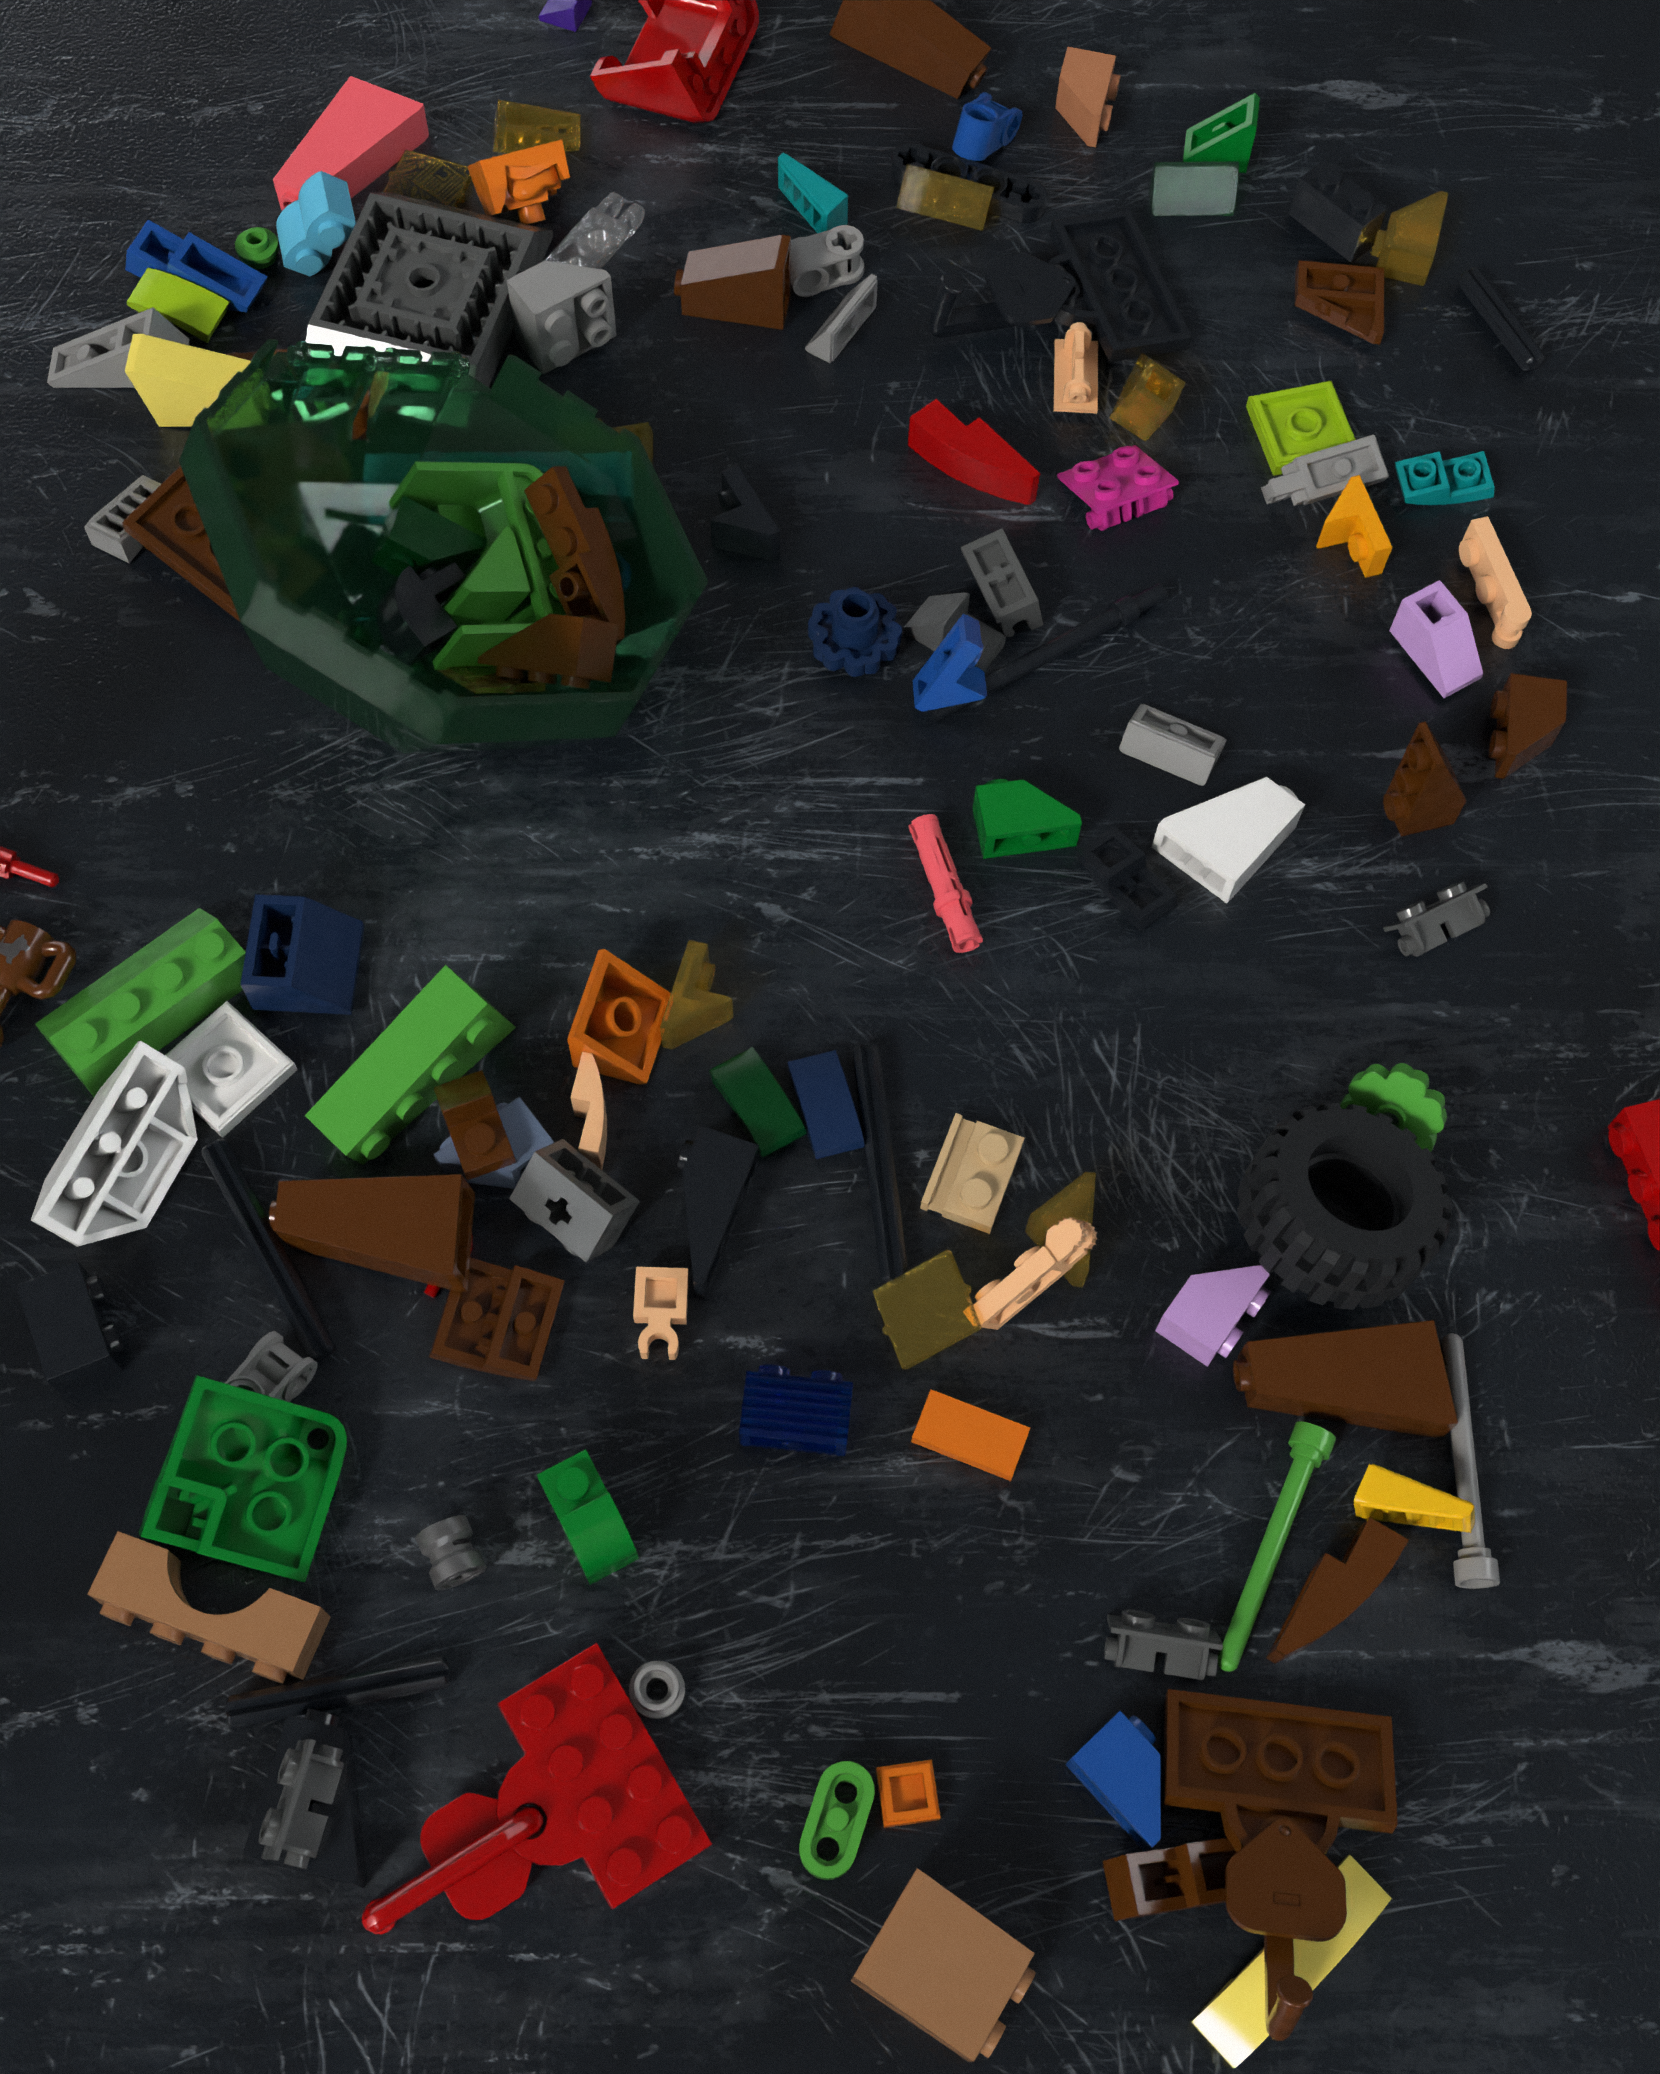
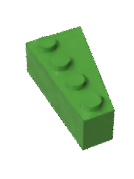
[305,965,516,1165]

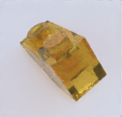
[1109,353,1186,442]

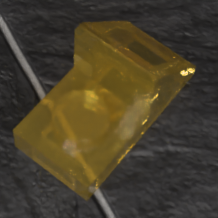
[660,940,733,1049]

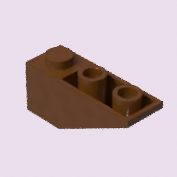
[477,613,619,689]
[1383,721,1466,837]

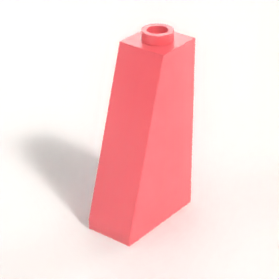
[273,76,429,211]

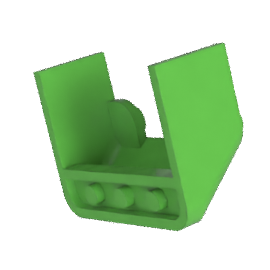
[389,461,566,670]

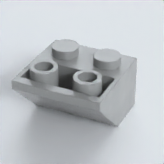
[507,261,617,374]

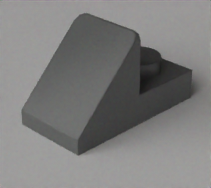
[903,592,1006,671]

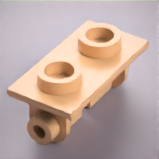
[1053,322,1098,414]

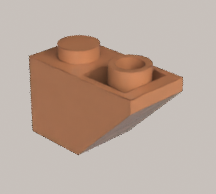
[1055,47,1121,148]

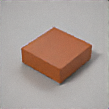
[876,1760,941,1828]

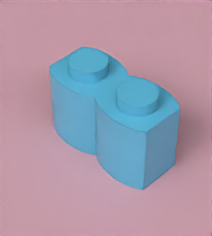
[276,171,356,277]

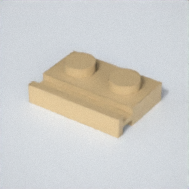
[920,1113,1025,1234]

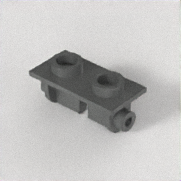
[1383,881,1490,957]
[1104,1609,1223,1681]
[258,1739,345,1869]

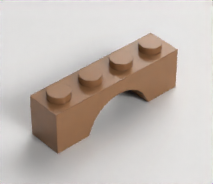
[88,1531,331,1684]

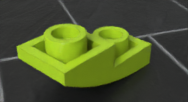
[127,268,229,343]

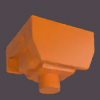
[467,139,570,224]

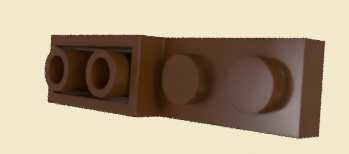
[524,466,625,644]

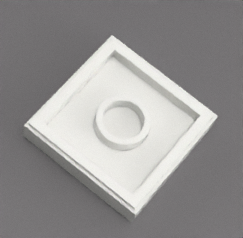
[165,1001,298,1138]

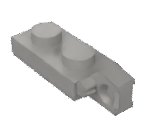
[1261,435,1389,506]

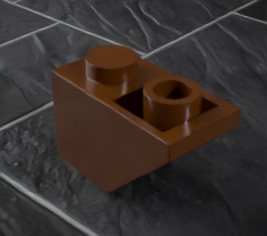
[1489,673,1567,779]

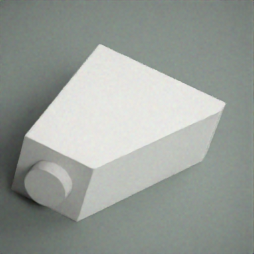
[1152,777,1305,903]

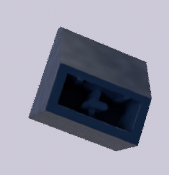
[240,894,365,1015]

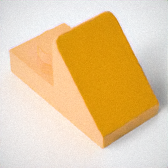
[1316,475,1392,578]

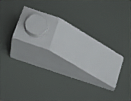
[47,307,190,388]

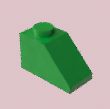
[973,779,1082,859]

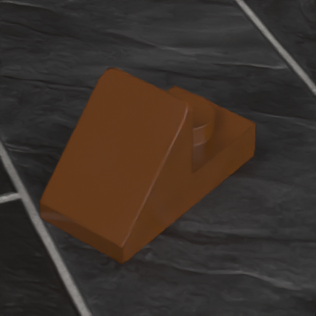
[433,1070,516,1181]

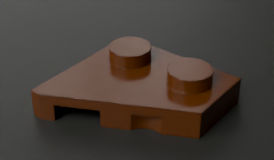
[1295,260,1384,345]

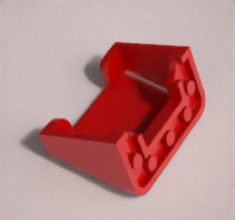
[590,0,759,123]

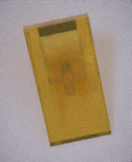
[1025,1172,1096,1287]

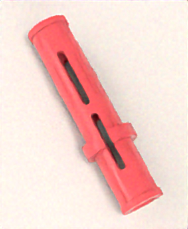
[908,814,983,953]

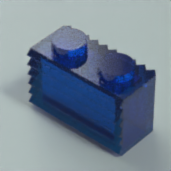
[739,1365,853,1456]

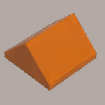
[567,949,676,1085]

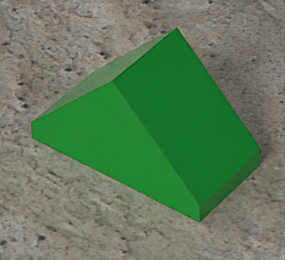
[1183,93,1260,173]

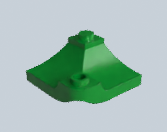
[138,1375,347,1582]

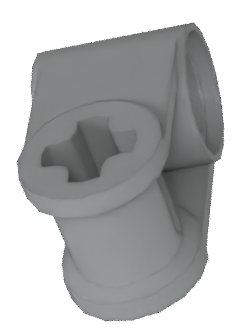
[791,225,865,297]
[225,1331,318,1402]

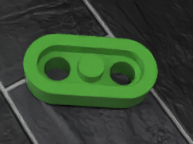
[799,1761,875,1880]

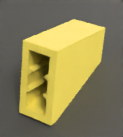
[125,334,270,427]

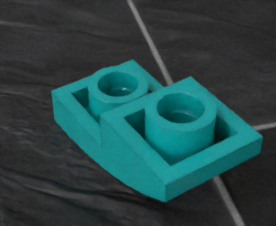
[1395,451,1495,505]

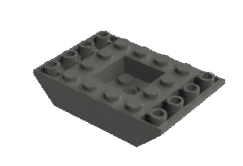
[302,192,553,435]

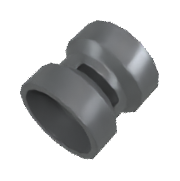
[415,1515,487,1590]

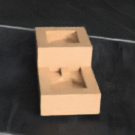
[570,1052,607,1170]

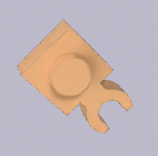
[633,1267,689,1360]

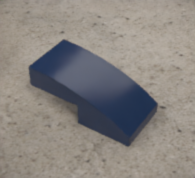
[787,1050,865,1159]

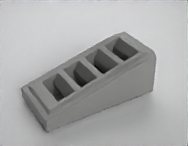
[84,475,161,564]

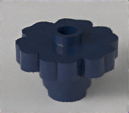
[808,587,902,677]

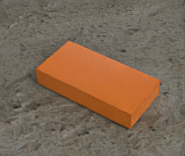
[911,1389,1030,1481]

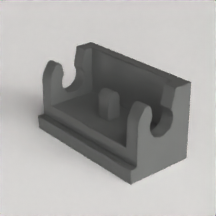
[961,528,1043,637]

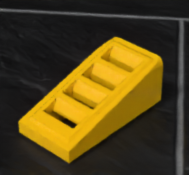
[1354,1464,1475,1533]

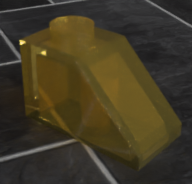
[1371,191,1448,286]

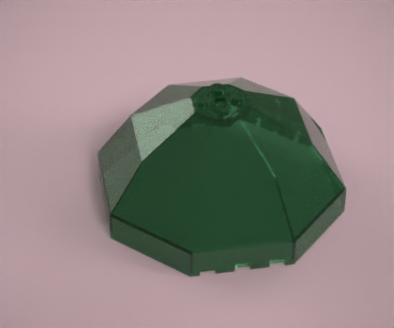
[179,339,708,754]

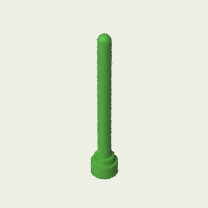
[1218,1421,1336,1672]

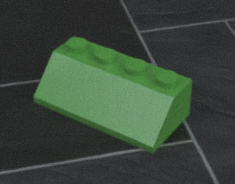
[35,908,246,1097]

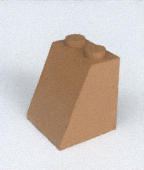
[851,1868,1036,2062]

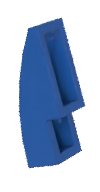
[125,220,268,313]

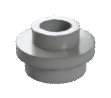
[629,1661,685,1719]

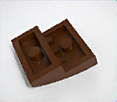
[429,1257,565,1381]

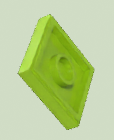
[1246,381,1356,476]

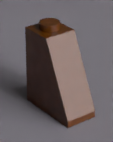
[674,235,791,330]

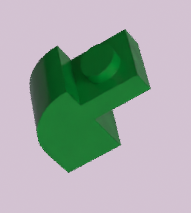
[537,1449,639,1585]

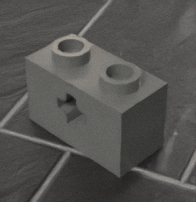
[509,1139,640,1262]

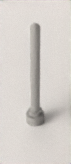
[1442,1333,1500,1589]

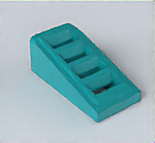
[778,152,848,233]

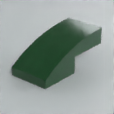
[709,1047,807,1157]

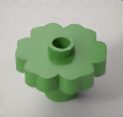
[1340,1063,1447,1152]

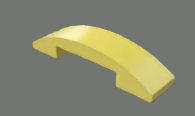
[1191,1854,1392,2068]

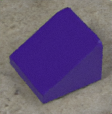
[538,0,592,32]

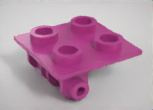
[1057,445,1179,531]

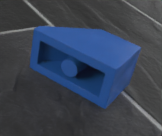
[1065,1711,1161,1851]

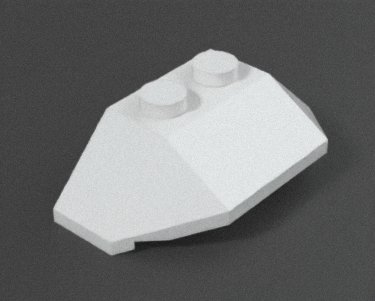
[31,1041,198,1247]

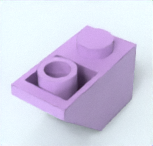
[1389,580,1483,698]
[1155,1265,1271,1367]

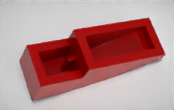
[908,399,1040,505]

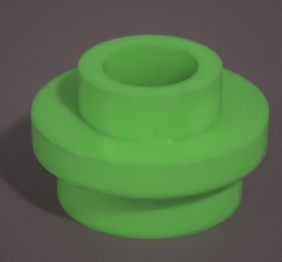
[235,227,279,269]

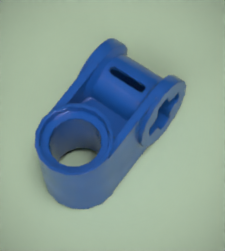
[952,92,1022,161]

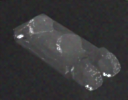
[545,192,645,269]

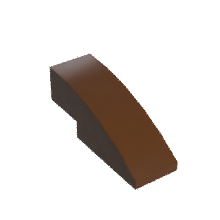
[1266,1517,1409,1664]
[1102,1838,1237,1921]

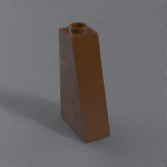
[829,0,991,99]
[269,1174,475,1292]
[1233,1320,1458,1438]

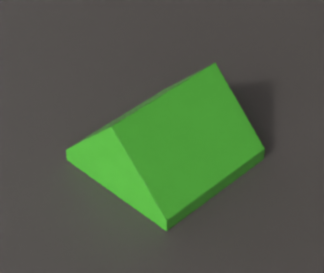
[443,526,531,637]

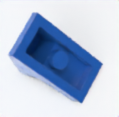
[913,613,987,712]

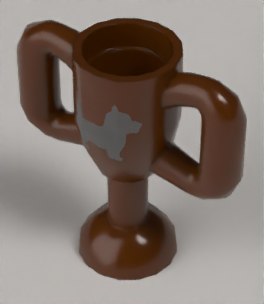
[0,920,76,1047]

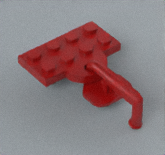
[362,1643,712,1934]

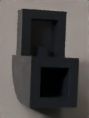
[377,562,466,668]

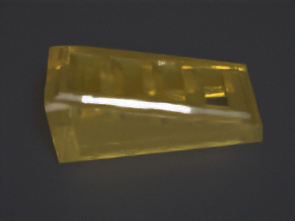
[493,99,580,153]

